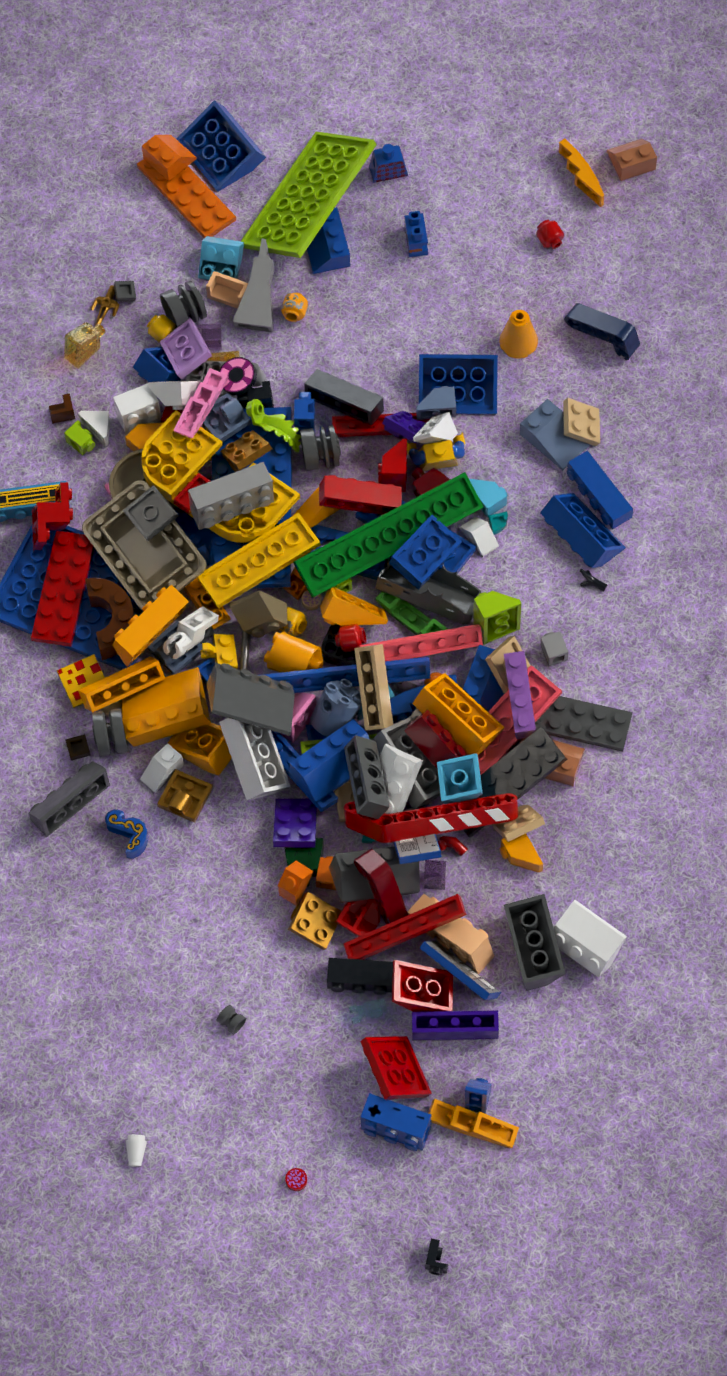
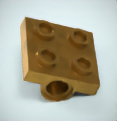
[220,430,272,472]
[157,769,213,823]
[288,892,341,950]

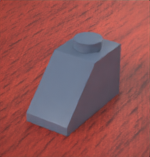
[416,386,456,420]

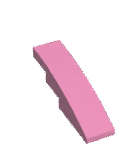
[174,368,228,439]

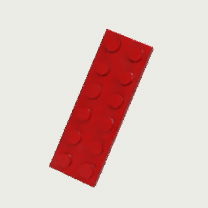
[31,531,94,647]

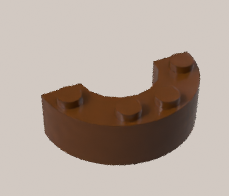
[85,578,134,661]

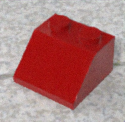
[378,439,408,492]

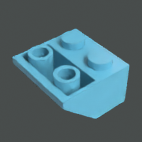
[198,236,244,280]

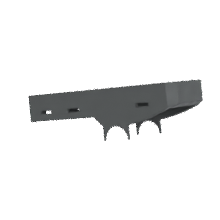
[376,558,481,625]

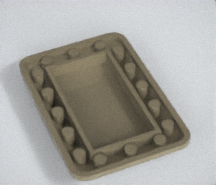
[82,480,207,611]

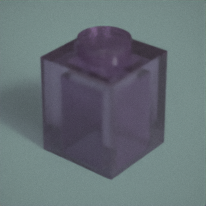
[197,324,222,350]
[424,860,446,890]

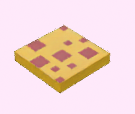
[57,654,105,708]

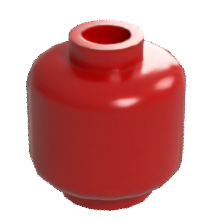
[536,220,564,249]
[335,624,367,652]

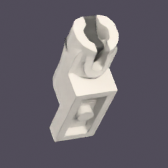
[163,606,219,659]

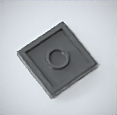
[123,485,179,541]

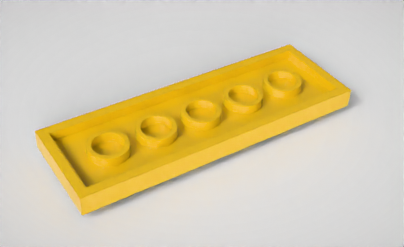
[197,512,321,608]

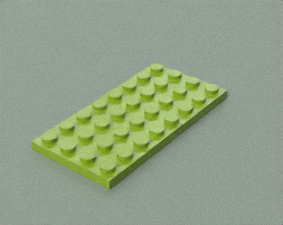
[241,131,377,258]

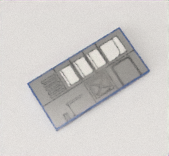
[393,806,441,864]
[420,941,502,1000]

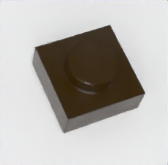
[65,734,91,761]

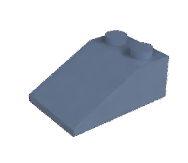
[520,399,590,471]

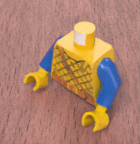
[407,432,465,471]

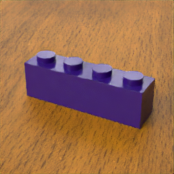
[412,1010,499,1041]

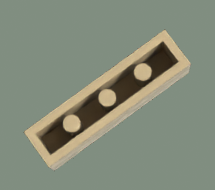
[354,644,393,731]

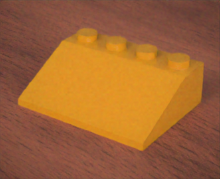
[122,667,211,747]

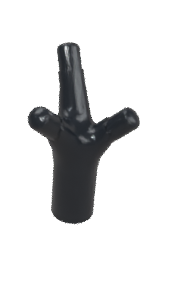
[580,569,608,592]

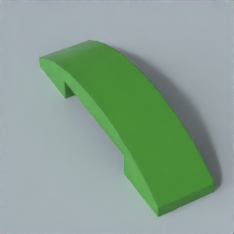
[375,591,448,635]

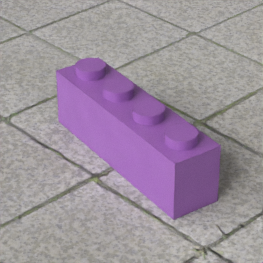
[504,651,536,739]

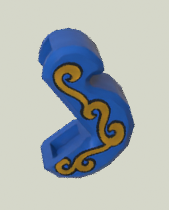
[105,809,149,859]

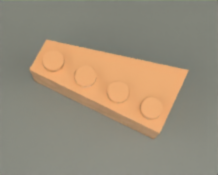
[408,894,494,974]

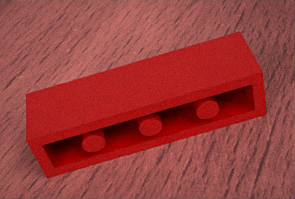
[319,475,402,515]

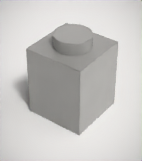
[540,631,569,666]

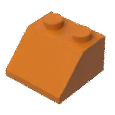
[142,135,197,181]

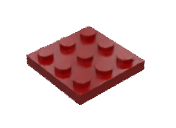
[360,1036,432,1100]

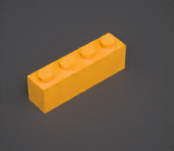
[78,657,165,713]

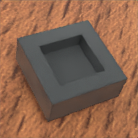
[114,281,136,302]

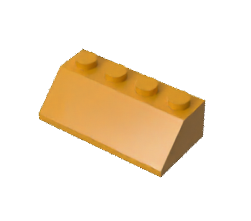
[113,585,189,667]
[412,673,505,755]

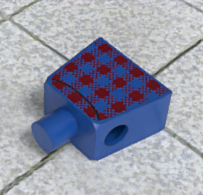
[369,144,408,183]

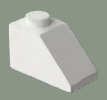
[140,743,184,793]

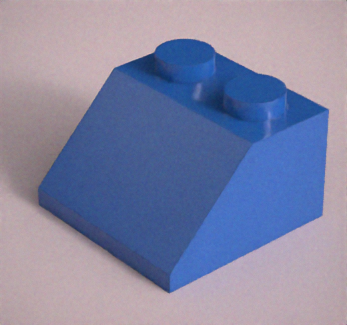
[133,347,186,382]

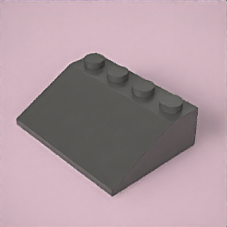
[207,663,295,736]

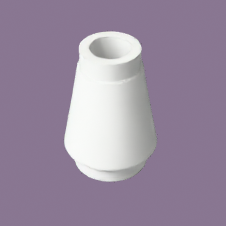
[125,1134,147,1167]

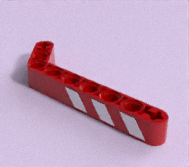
[344,793,518,843]

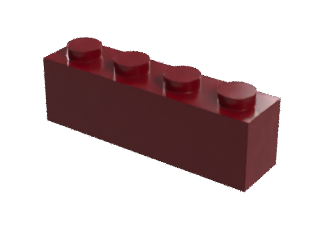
[404,709,481,774]

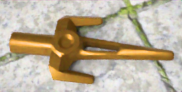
[91,285,119,335]

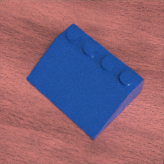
[176,100,266,192]
[419,354,498,414]

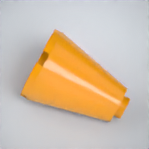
[499,310,538,359]

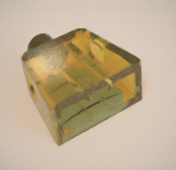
[64,322,106,369]

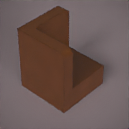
[49,393,75,424]

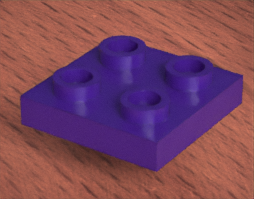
[382,411,426,443]

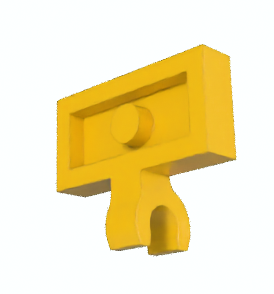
[200,634,238,669]

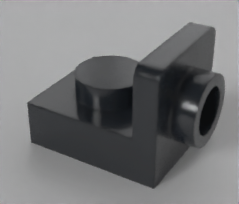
[425,1238,448,1275]

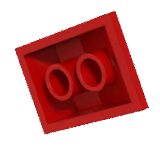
[392,960,453,1012]

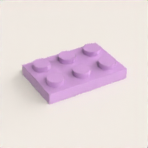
[160,318,212,379]

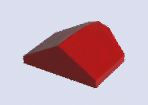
[336,899,380,937]

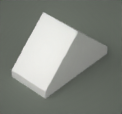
[78,411,110,447]
[459,517,499,557]

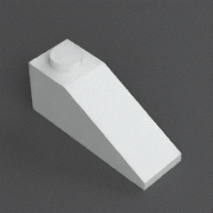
[413,412,458,444]

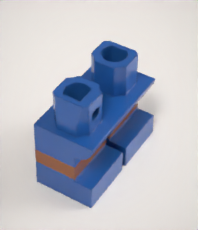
[404,211,428,257]

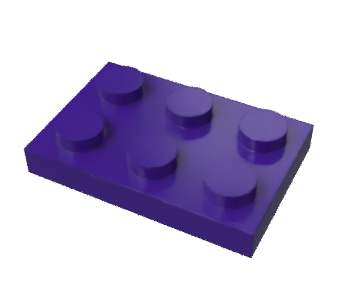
[273,798,317,847]

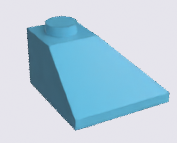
[437,753,483,804]

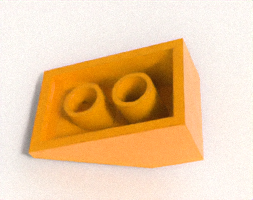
[320,587,388,626]
[168,723,232,776]

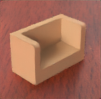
[206,271,248,309]

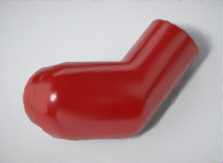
[438,836,468,856]

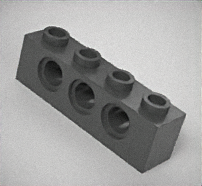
[344,735,390,819]

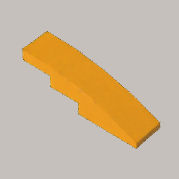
[559,138,604,207]
[428,1099,519,1148]

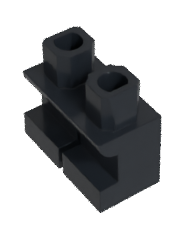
[237,381,274,409]

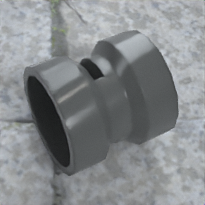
[216,1005,247,1035]

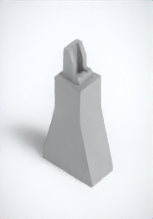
[233,238,275,332]

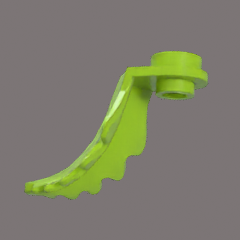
[246,399,301,452]

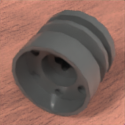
[159,280,207,329]
[300,425,341,471]

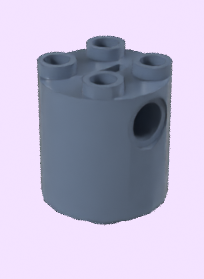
[310,679,362,737]

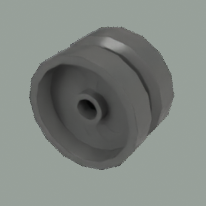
[92,708,128,757]

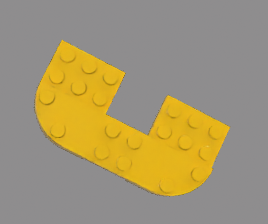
[141,410,300,543]

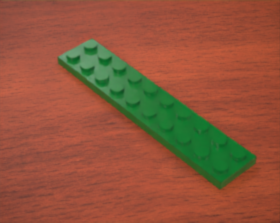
[293,472,484,598]

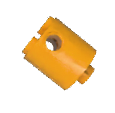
[263,632,323,673]

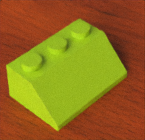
[473,591,522,645]

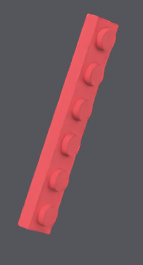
[360,624,483,661]

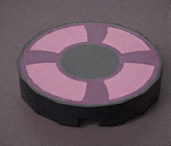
[219,357,257,395]

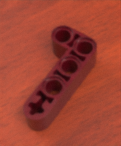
[354,848,408,924]

